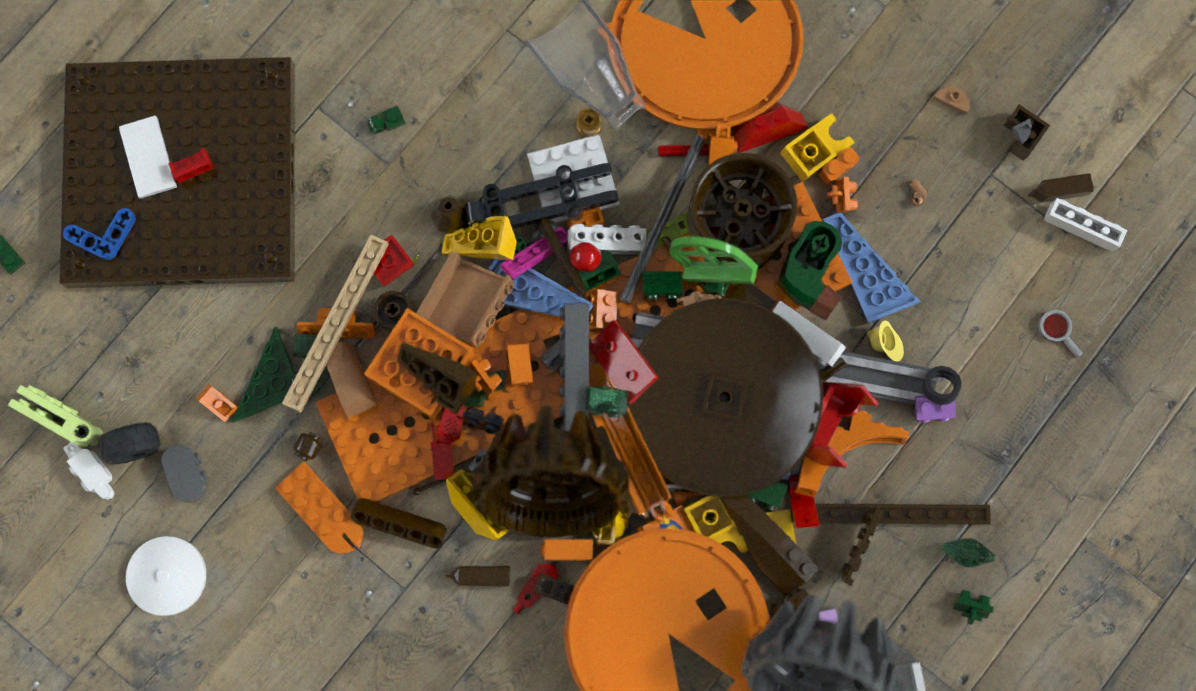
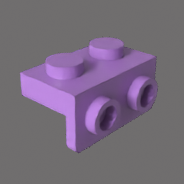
[913,395,956,422]

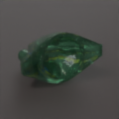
[942,538,995,568]

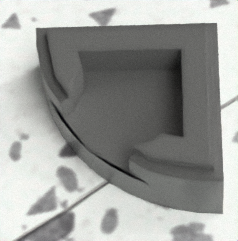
[1011,119,1032,145]

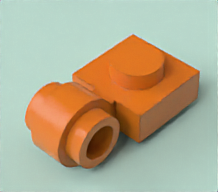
[567,207,605,229]

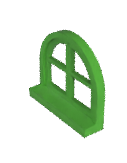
[669,236,758,284]

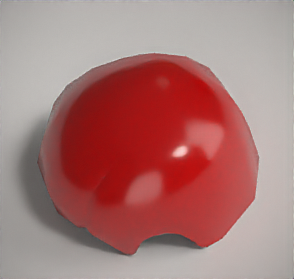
[570,242,602,271]

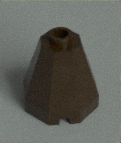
[431,195,469,234]

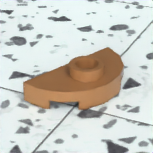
[933,87,970,114]

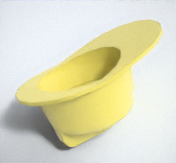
[867,320,904,362]

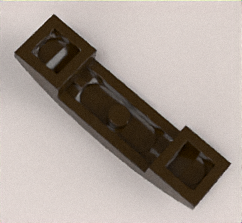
[533,573,575,605]

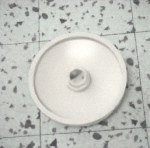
[126,536,206,616]

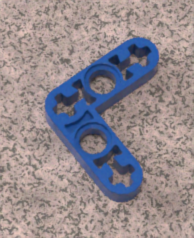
[63,208,136,260]

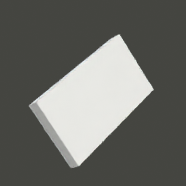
[119,116,177,199]

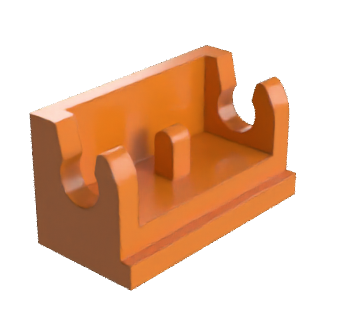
[504,344,533,387]

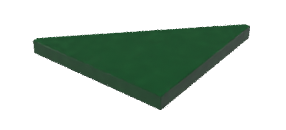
[232,326,296,423]

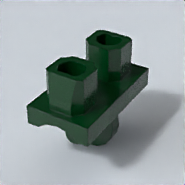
[953,590,994,625]

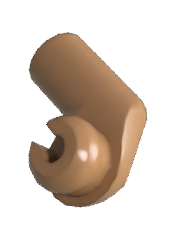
[909,178,927,206]

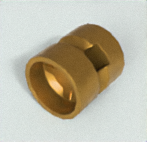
[577,108,601,138]

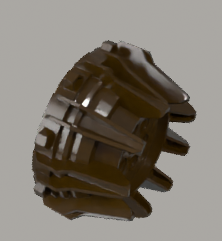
[472,406,630,537]

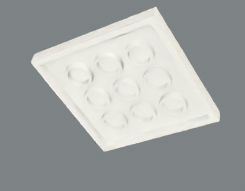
[527,134,620,224]

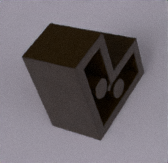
[1003,104,1050,161]

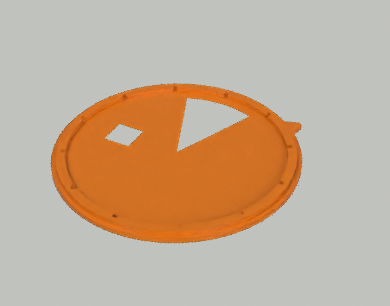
[600,0,804,130]
[564,528,769,691]

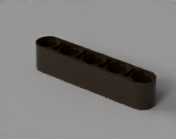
[350,498,447,549]

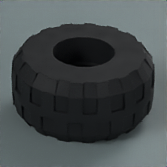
[98,422,161,465]

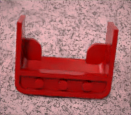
[805,382,878,468]

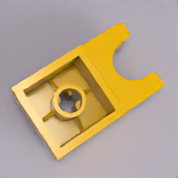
[780,114,854,182]
[683,495,748,553]

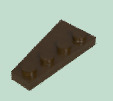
[840,507,883,586]

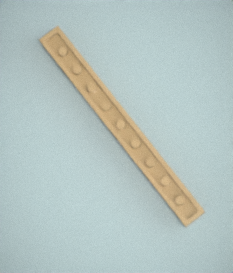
[282,235,389,413]

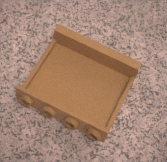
[416,251,514,349]

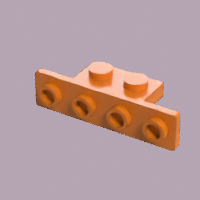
[297,308,375,338]

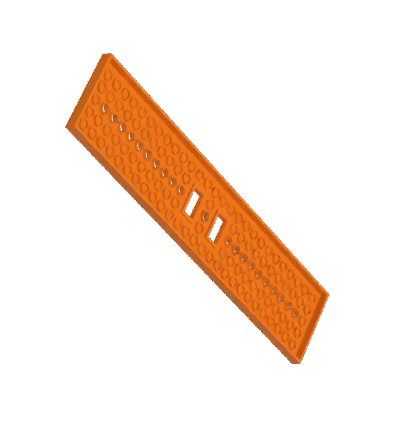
[316,182,853,502]

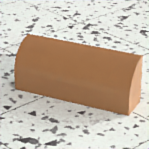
[326,342,377,418]

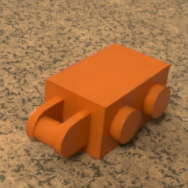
[707,123,737,166]

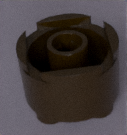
[373,291,414,332]

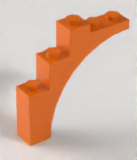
[795,410,909,497]

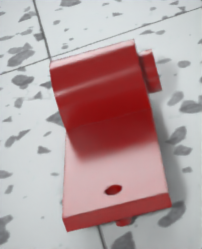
[787,474,819,528]

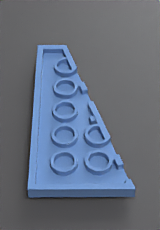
[822,212,921,324]
[488,260,593,317]

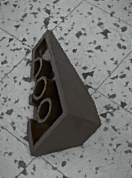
[397,342,478,414]

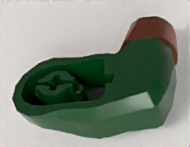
[777,221,842,320]

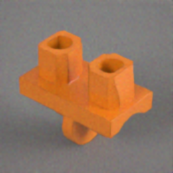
[827,177,858,214]
[468,358,502,396]

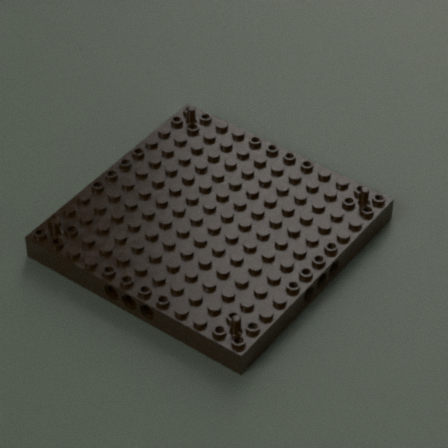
[60,57,295,288]

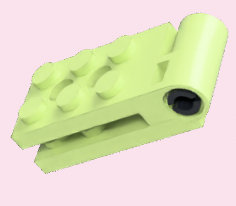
[8,385,103,448]

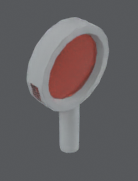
[1038,310,1083,358]

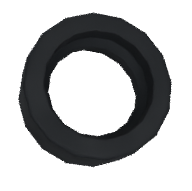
[922,366,962,405]

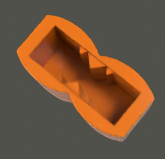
[818,147,860,185]

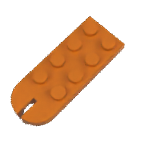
[275,461,363,554]

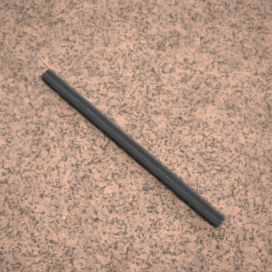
[620,136,705,304]

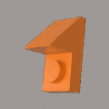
[196,384,238,422]

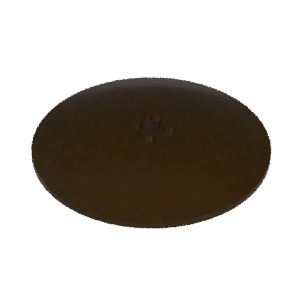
[625,298,823,497]

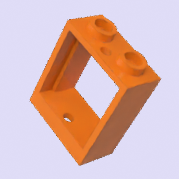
[541,539,593,561]

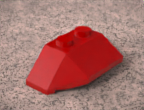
[733,102,808,153]

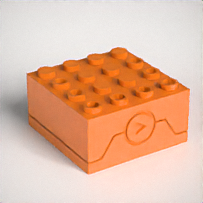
[364,308,477,421]

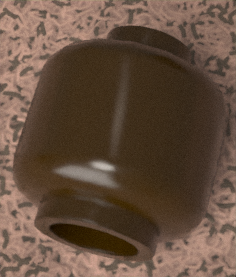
[293,432,322,461]

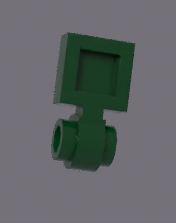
[367,105,406,134]

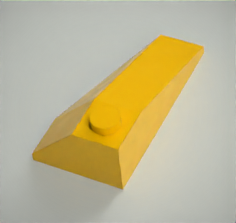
[441,216,517,260]

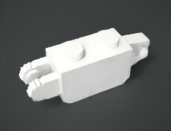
[64,442,115,500]

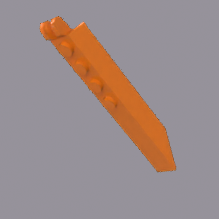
[589,362,674,524]

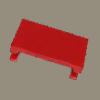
[168,147,214,184]

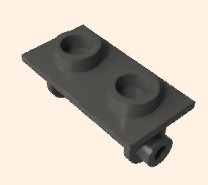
[540,339,563,373]

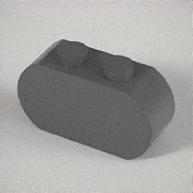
[161,445,208,503]

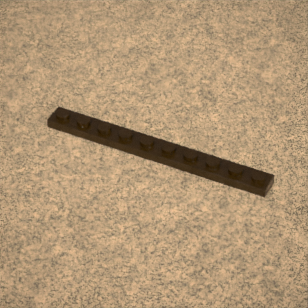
[815,503,991,525]

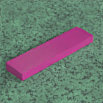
[500,226,568,280]

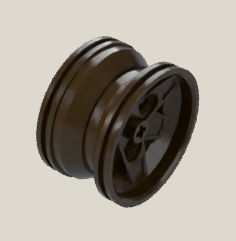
[687,153,798,267]

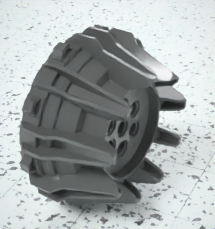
[741,595,904,691]

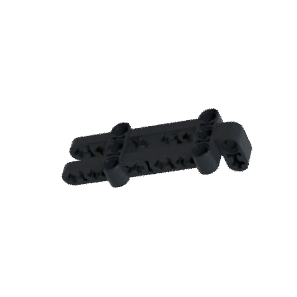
[464,163,619,229]

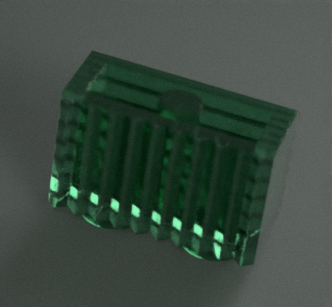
[585,386,629,418]

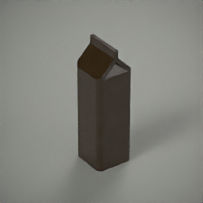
[1028,173,1094,202]
[446,566,510,587]

